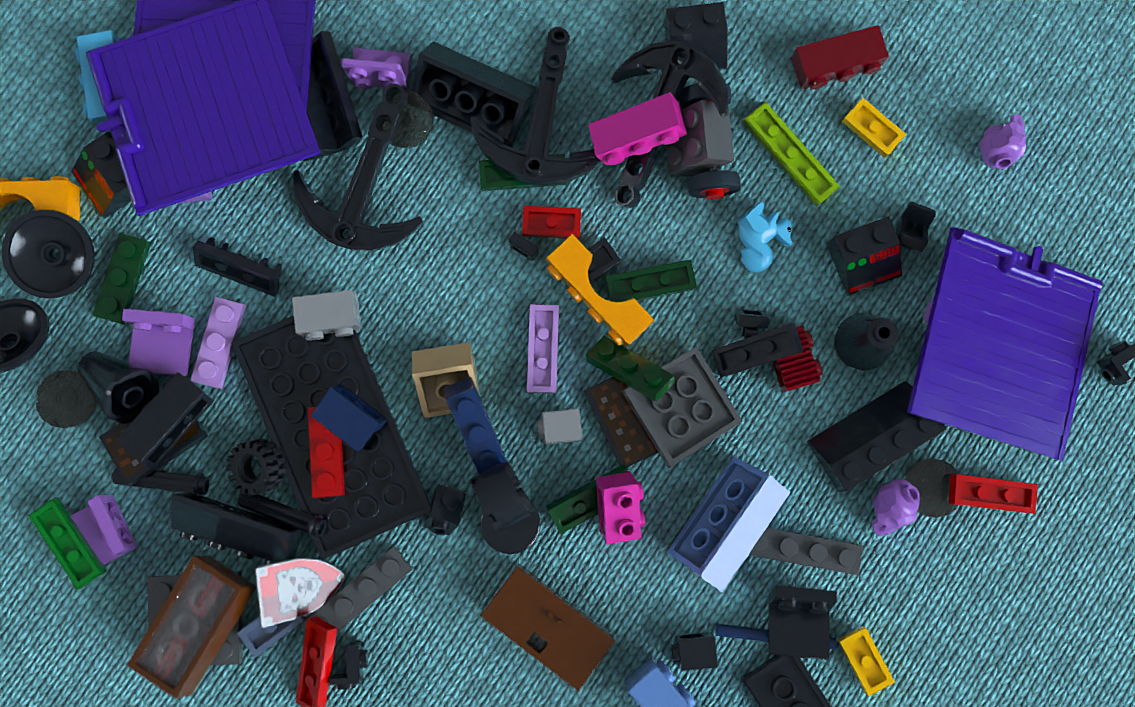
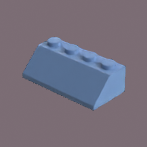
[667,456,791,592]

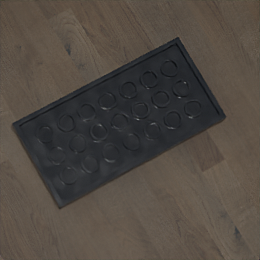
[231,315,431,560]

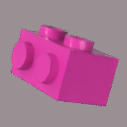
[596,472,645,544]

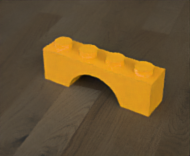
[0,176,80,221]
[546,234,654,347]

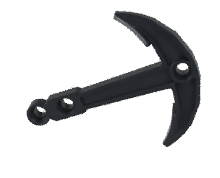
[470,27,601,186]
[611,41,728,208]
[293,84,424,251]

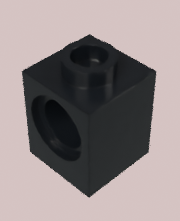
[671,632,718,671]

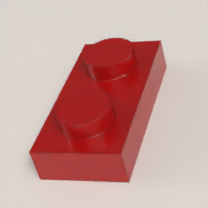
[522,206,581,239]

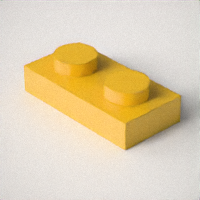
[842,98,907,158]
[837,626,895,696]

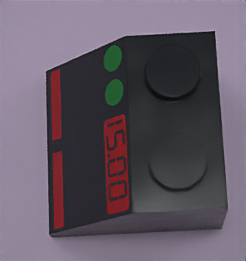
[71,131,132,219]
[826,216,902,296]

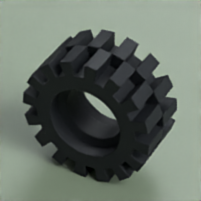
[226,439,286,496]

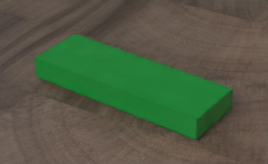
[28,498,107,590]

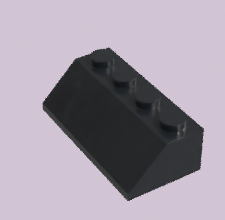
[408,41,537,147]
[807,381,947,492]
[171,493,303,565]

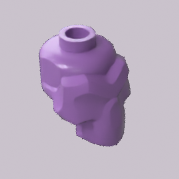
[979,115,1027,169]
[872,479,920,537]

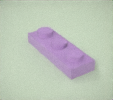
[190,297,246,389]
[527,304,559,394]

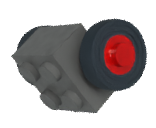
[667,84,741,200]

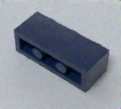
[444,377,507,474]

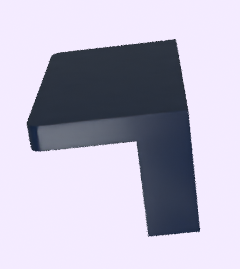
[312,384,387,451]

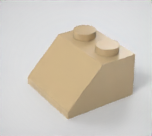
[412,342,480,418]

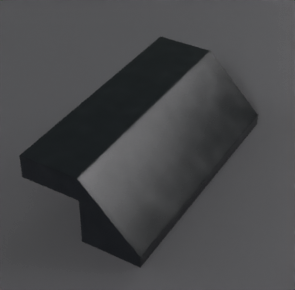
[304,31,363,161]

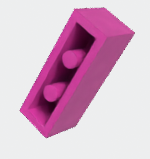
[588,92,687,165]

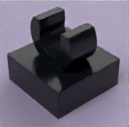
[735,309,769,339]

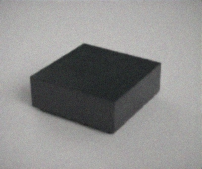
[509,232,539,261]

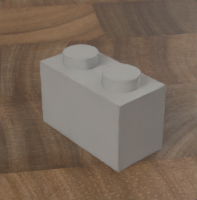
[292,290,361,340]
[537,409,582,445]

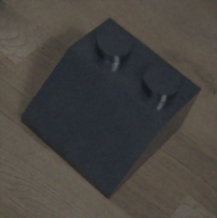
[663,2,728,70]

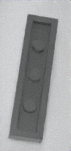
[748,528,863,575]
[300,546,414,633]

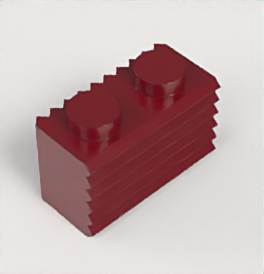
[772,325,822,393]

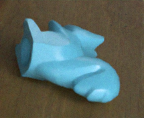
[737,201,792,273]

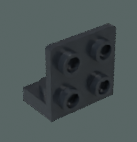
[768,585,837,660]

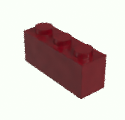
[791,25,889,90]

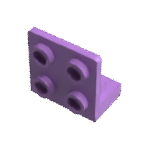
[341,48,412,90]
[122,309,195,376]
[70,495,138,566]

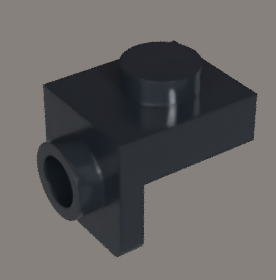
[896,201,936,252]
[1097,340,1135,386]
[422,484,466,535]
[329,641,368,690]

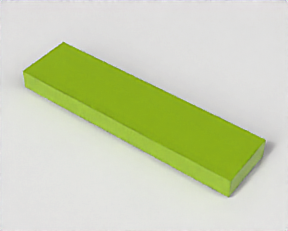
[743,101,840,207]

